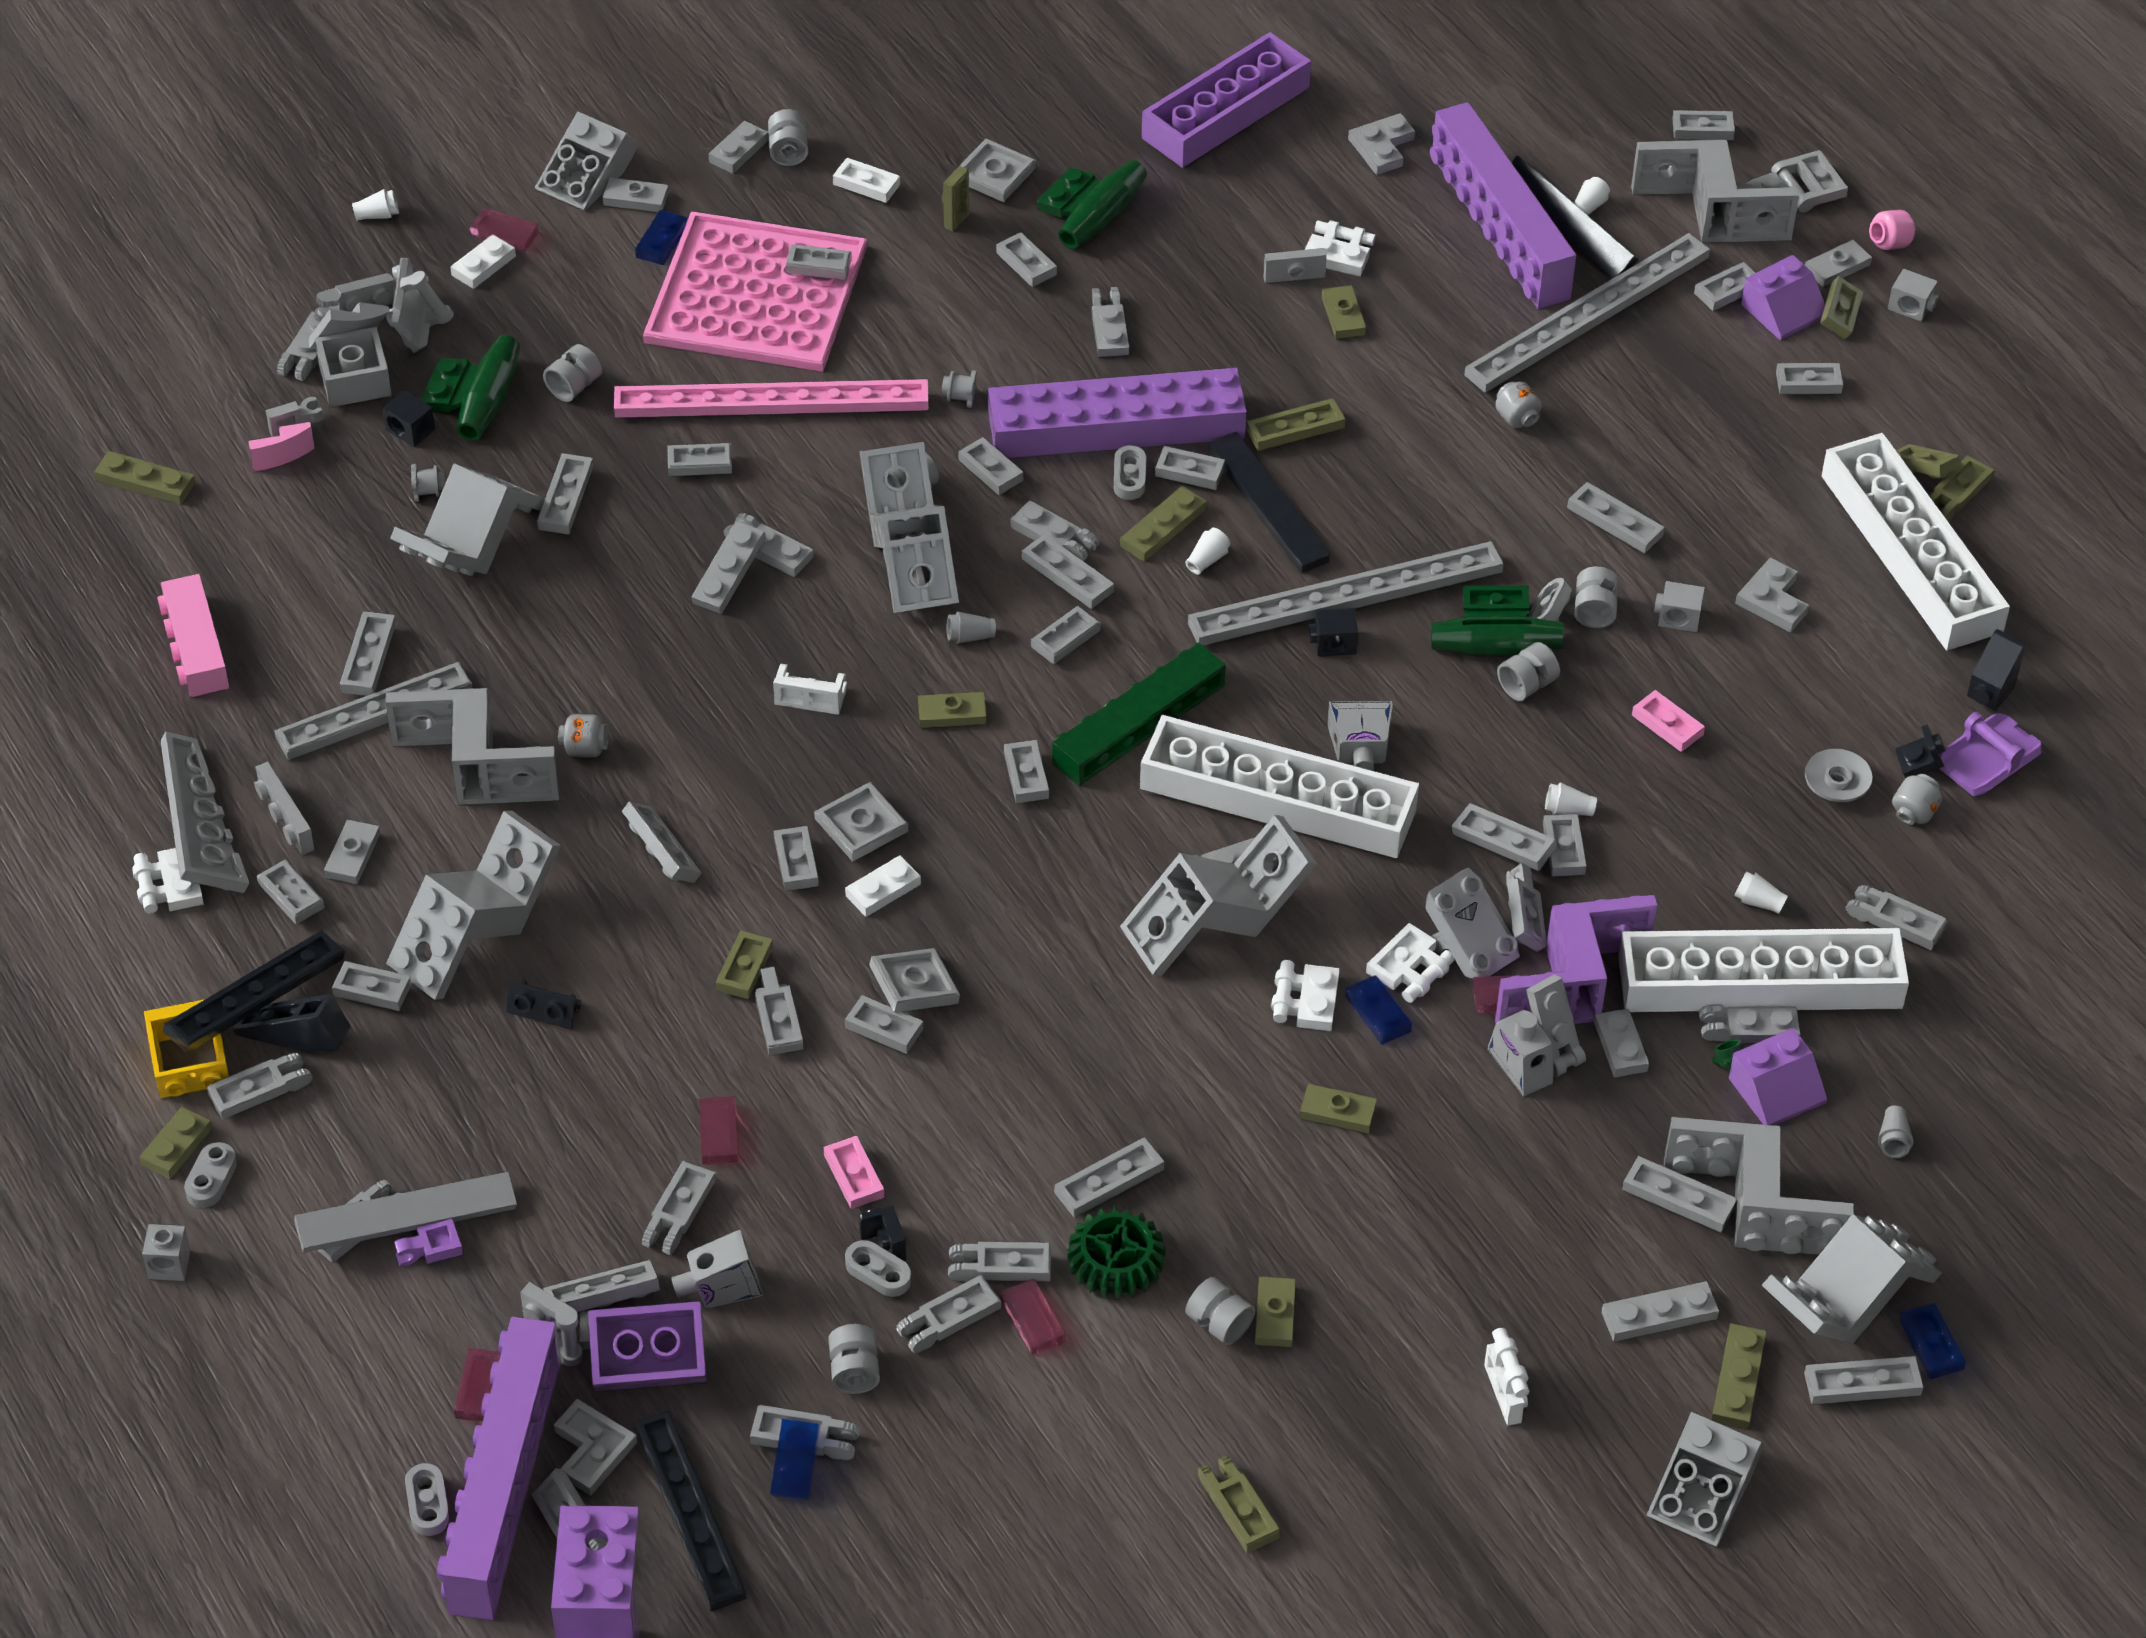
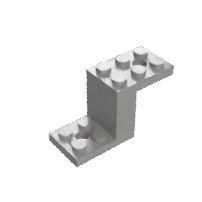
[1631,140,1799,243]
[859,442,959,613]
[390,463,545,577]
[386,688,559,805]
[386,811,561,1000]
[1120,815,1317,976]
[1664,1117,1854,1255]
[1762,1214,1943,1344]

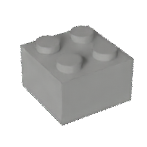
[315,327,392,407]

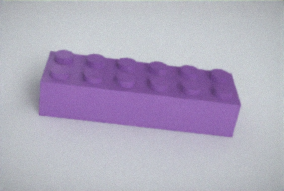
[1142,32,1311,168]

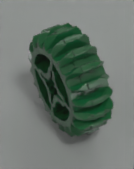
[1067,1206,1166,1300]

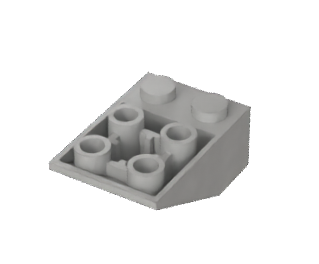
[535,111,638,212]
[1646,1412,1764,1547]

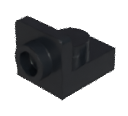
[1895,724,1946,778]
[858,1205,906,1261]

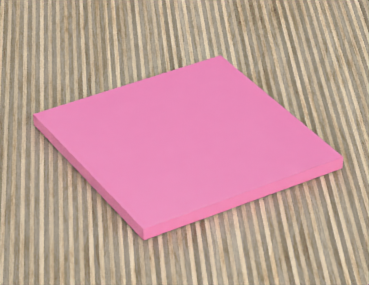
[643,211,867,372]

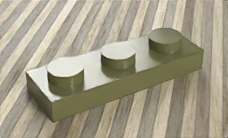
[1246,398,1346,451]
[94,451,196,505]
[1120,486,1207,562]
[1711,1323,1766,1430]

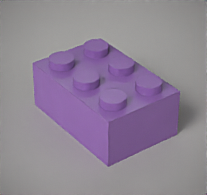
[588,1302,707,1392]

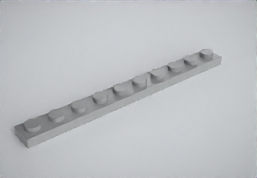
[1464,233,1710,393]
[1188,541,1503,645]

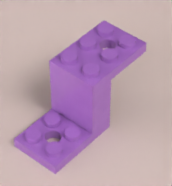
[1495,895,1657,1024]
[551,1506,640,1638]

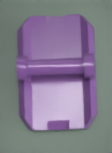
[1939,712,2042,796]

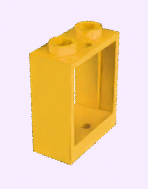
[144,999,229,1098]

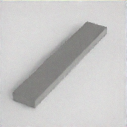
[274,662,472,760]
[294,1172,517,1253]

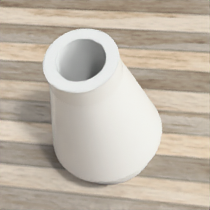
[1574,177,1610,215]
[352,189,399,221]
[1185,528,1231,575]
[1545,782,1597,817]
[1734,871,1788,914]

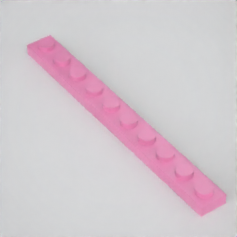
[614,379,928,418]

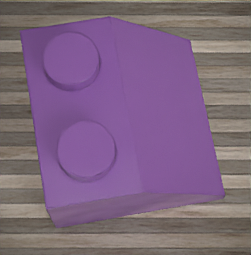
[1741,255,1825,340]
[1729,1028,1827,1126]

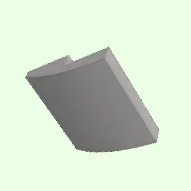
[309,302,389,349]

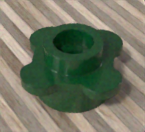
[1711,1039,1744,1069]

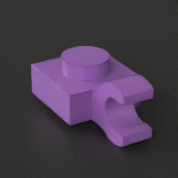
[395,1218,462,1267]

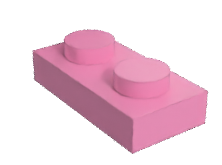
[1632,690,1705,752]
[824,1136,884,1209]

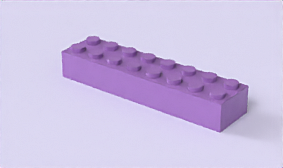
[1430,102,1576,309]
[988,368,1246,458]
[437,1317,561,1621]

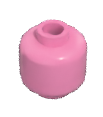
[1869,210,1916,250]

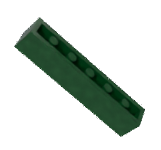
[1052,642,1226,786]

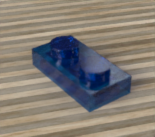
[635,210,688,265]
[1345,975,1412,1045]
[1899,1303,1966,1379]
[770,1419,821,1501]

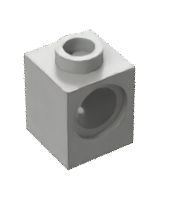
[1888,269,1939,322]
[1654,581,1705,633]
[142,1224,191,1281]

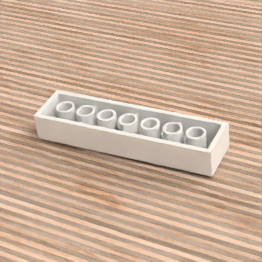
[1822,433,2010,651]
[1140,715,1419,858]
[1618,928,1909,1012]

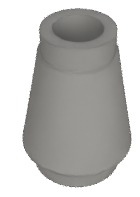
[947,611,996,644]
[1878,1106,1914,1158]

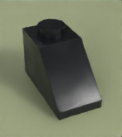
[1967,629,2026,711]

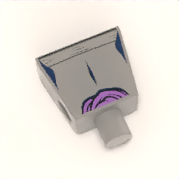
[1327,701,1393,771]
[1488,1010,1553,1097]
[671,1230,763,1308]

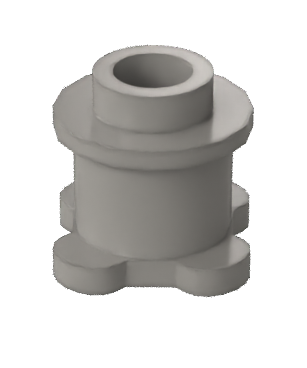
[942,370,977,408]
[411,464,446,502]

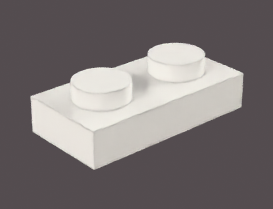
[833,158,900,203]
[450,234,516,289]
[845,855,921,917]

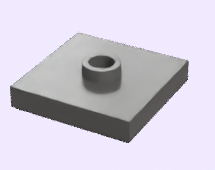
[960,139,1036,202]
[814,782,909,862]
[869,948,960,1013]

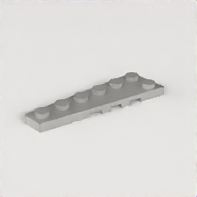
[161,731,249,893]

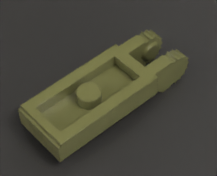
[1929,455,1994,523]
[1197,1455,1280,1554]

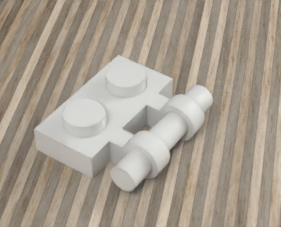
[1305,220,1376,277]
[132,848,204,913]
[1366,923,1455,1003]
[1271,960,1339,1031]
[1484,1328,1530,1426]

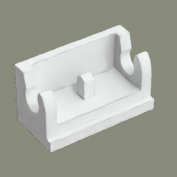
[773,664,847,715]

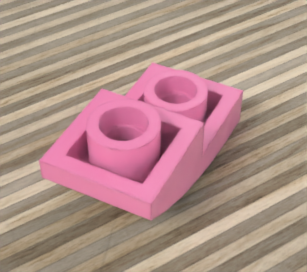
[249,422,315,472]

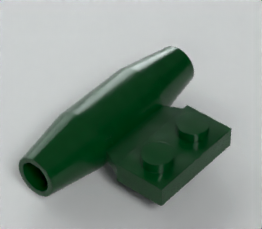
[1036,160,1147,249]
[420,335,520,441]
[1431,586,1563,656]

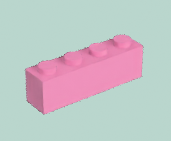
[157,574,230,698]

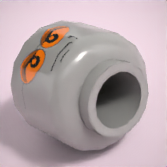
[1495,382,1542,428]
[558,714,609,758]
[1892,774,1943,825]

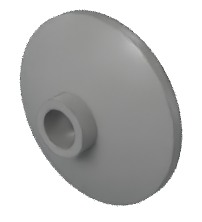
[1805,749,1873,802]

